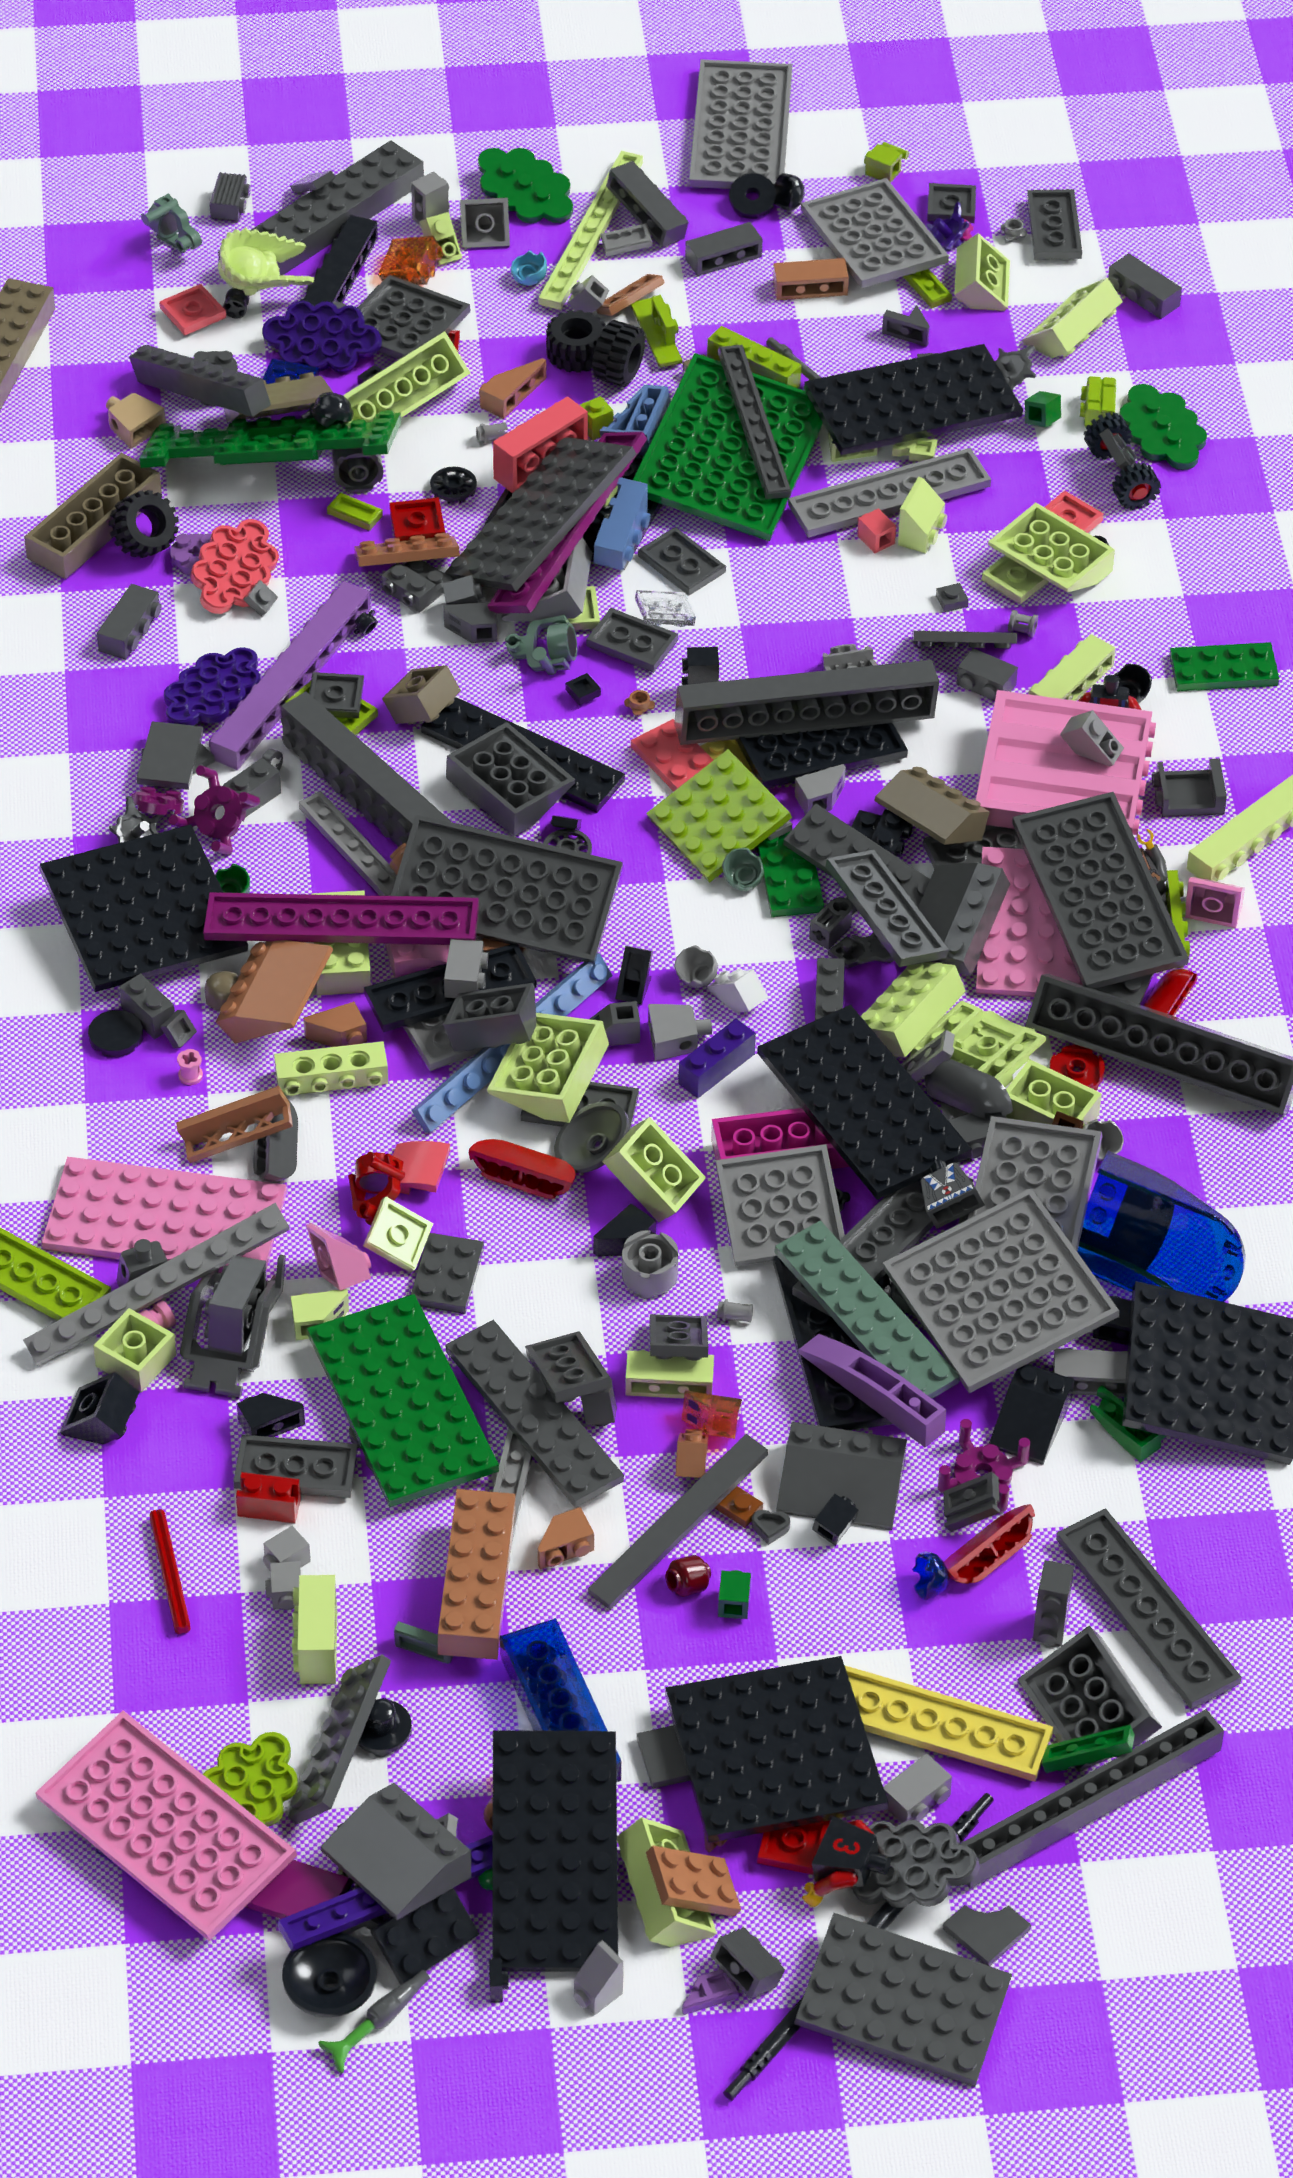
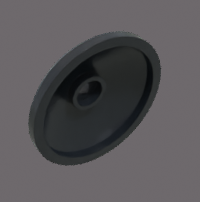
[282,1932,377,2018]

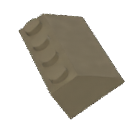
[874,767,990,845]

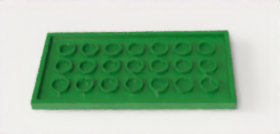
[307,1294,499,1508]

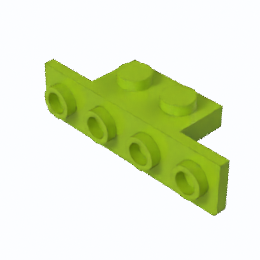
[631,295,683,368]

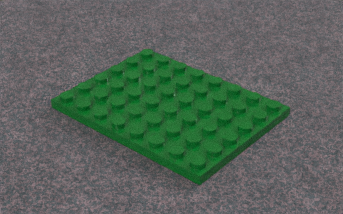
[633,353,824,542]

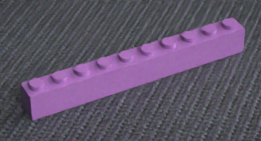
[209,581,371,770]

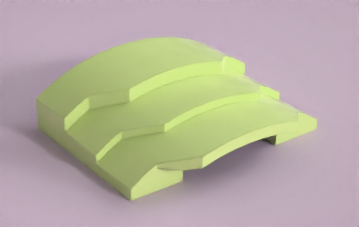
[910,1000,1046,1087]

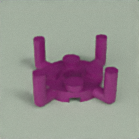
[168,765,260,856]
[938,1419,1030,1512]

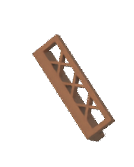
[176,1085,293,1163]

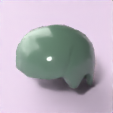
[722,848,764,891]

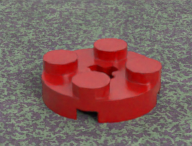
[1049,1045,1105,1091]

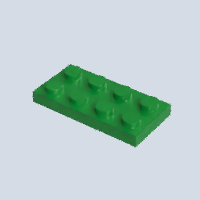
[1169,642,1280,691]
[757,829,824,917]

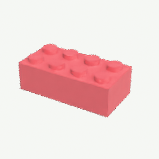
[493,396,588,493]

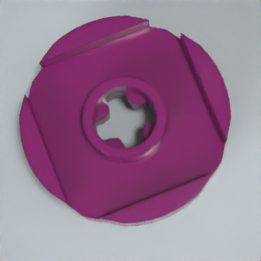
[131,787,184,815]

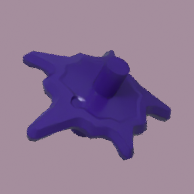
[926,202,970,252]

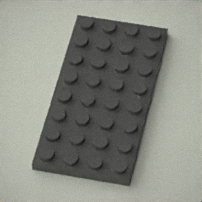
[444,437,637,592]
[1012,791,1189,989]
[391,814,623,964]

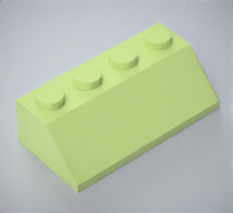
[1022,277,1123,358]
[617,1817,717,1947]

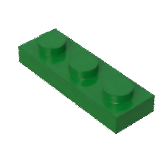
[1042,1725,1135,1773]

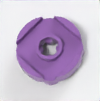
[170,533,211,576]

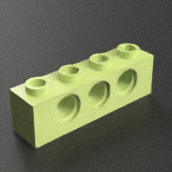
[274,1041,388,1096]

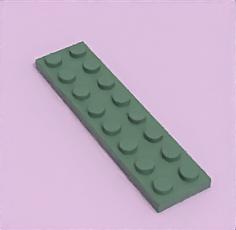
[774,1220,960,1399]

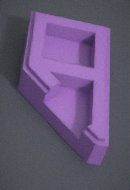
[682,1969,738,2015]

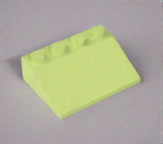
[988,502,1115,593]
[487,1013,609,1123]

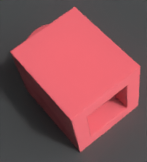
[857,508,896,553]

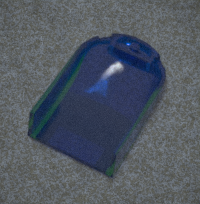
[1077,1151,1246,1302]

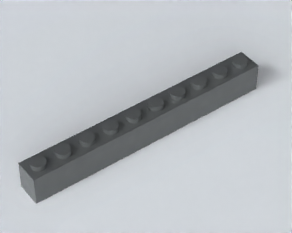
[960,1709,1224,1889]

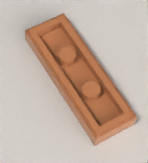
[596,274,665,316]

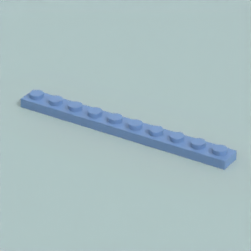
[411,953,613,1133]

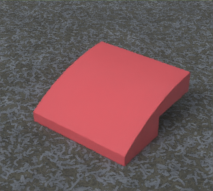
[393,1141,450,1195]

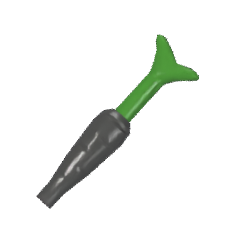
[318,1970,430,2074]

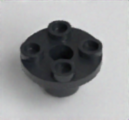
[357,1698,412,1757]

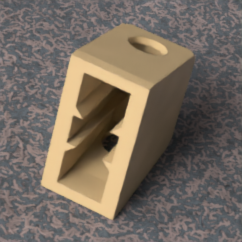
[106,393,166,449]

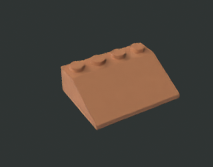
[216,940,333,1044]

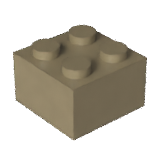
[382,665,461,724]

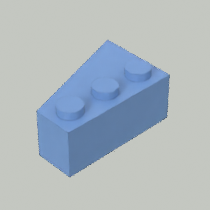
[600,384,671,456]
[594,477,650,571]

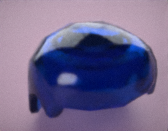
[912,1551,949,1601]

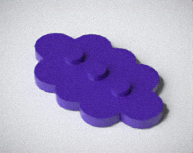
[262,301,382,373]
[164,647,261,726]

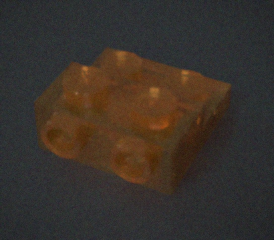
[378,236,443,285]

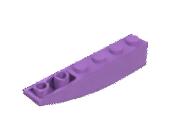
[798,1334,946,1448]

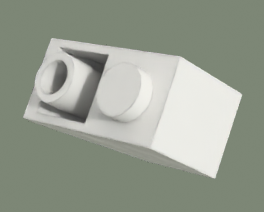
[707,968,769,1013]

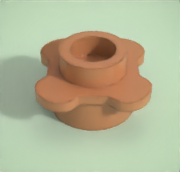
[624,690,655,716]

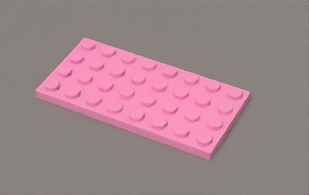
[42,1156,287,1273]
[35,1710,297,1941]

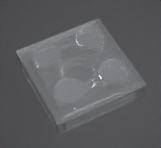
[635,590,696,627]

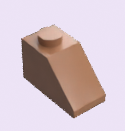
[303,1002,367,1047]

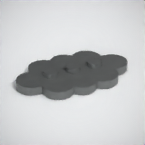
[851,1820,980,1908]

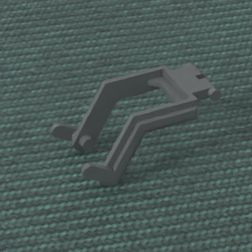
[180,1254,286,1398]

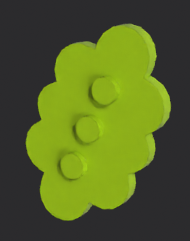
[203,1732,298,1827]

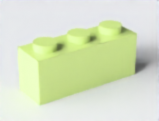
[625,1350,714,1400]

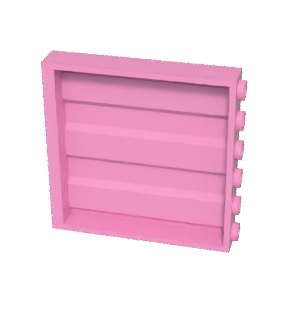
[976,690,1156,835]

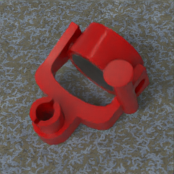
[348,1152,405,1226]

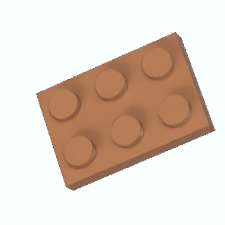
[646,1846,741,1917]

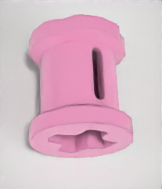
[177,1049,203,1086]

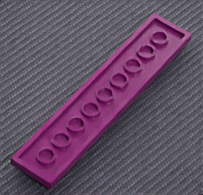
[487,431,647,614]
[203,892,479,945]

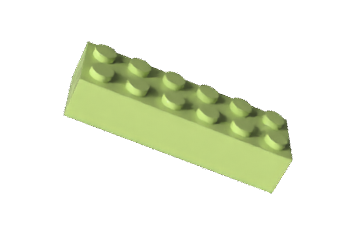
[343,331,471,424]

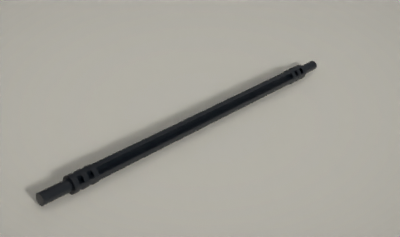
[723,1793,994,2101]

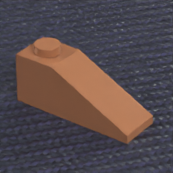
[479,358,547,419]

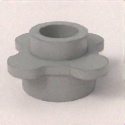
[1000,218,1027,240]

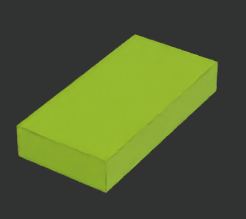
[327,493,383,531]

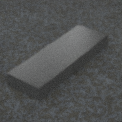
[290,170,336,193]

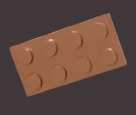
[354,533,460,567]

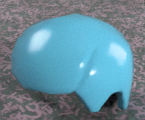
[510,250,547,286]

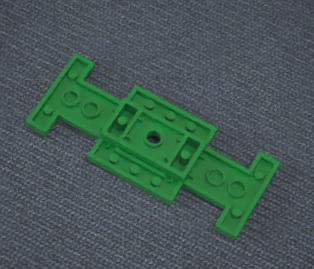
[139,410,402,468]

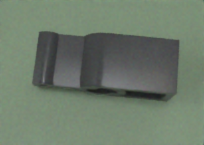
[809,897,858,950]

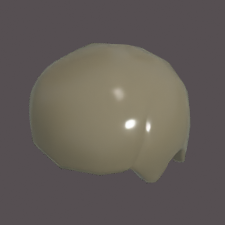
[205,971,239,1011]

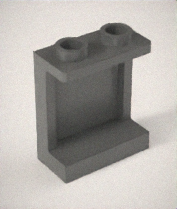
[1152,758,1227,817]

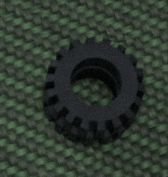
[546,310,606,373]
[593,320,645,387]
[109,490,179,558]

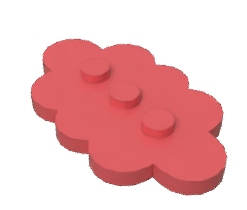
[190,519,279,614]

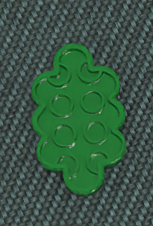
[478,148,573,223]
[1119,384,1207,470]

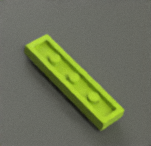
[1165,870,1190,968]

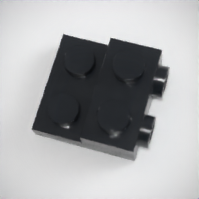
[852,809,913,857]

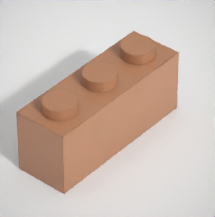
[773,258,849,301]

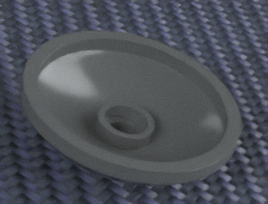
[554,1101,630,1173]

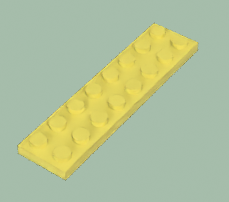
[845,1665,1053,1782]

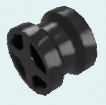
[223,288,250,319]

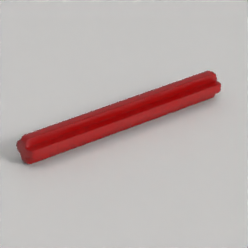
[149,1509,191,1634]

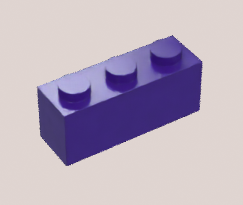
[678,1019,756,1098]

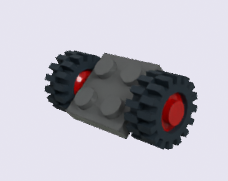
[1084,412,1161,510]

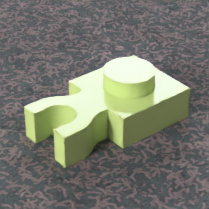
[892,438,938,462]

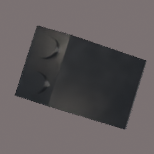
[989,1364,1075,1465]

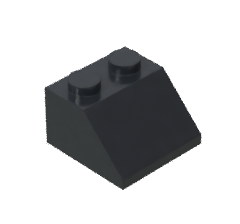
[60,1372,139,1445]

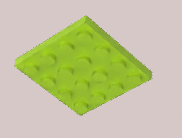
[646,749,792,883]

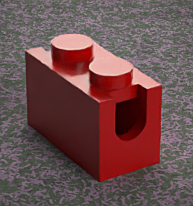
[236,1472,301,1524]

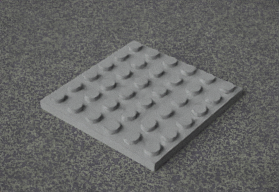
[883,1188,1119,1393]

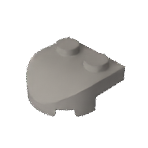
[823,644,878,671]

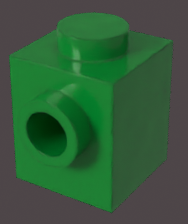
[1024,391,1061,427]
[718,1570,751,1619]

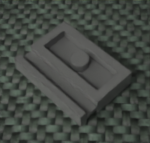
[944,1472,1000,1532]

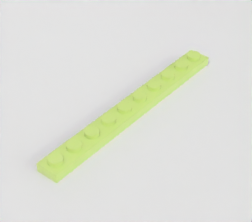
[538,150,643,310]

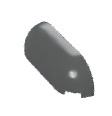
[924,1059,1013,1118]
[253,1097,298,1182]

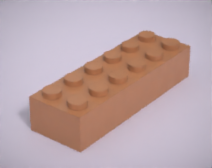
[438,1489,516,1660]

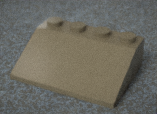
[224,373,334,423]

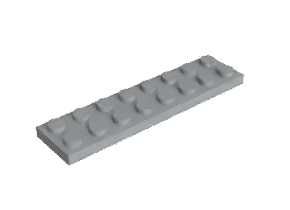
[788,448,991,538]

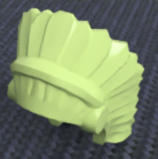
[218,228,314,296]

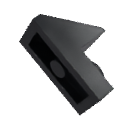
[615,945,653,1004]

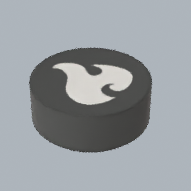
[262,749,283,771]

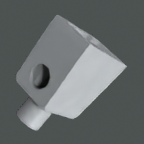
[648,1004,712,1061]

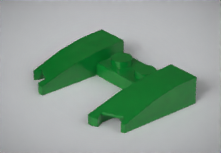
[1090,1385,1167,1463]

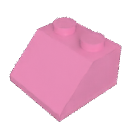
[1184,877,1245,928]
[306,1223,371,1291]

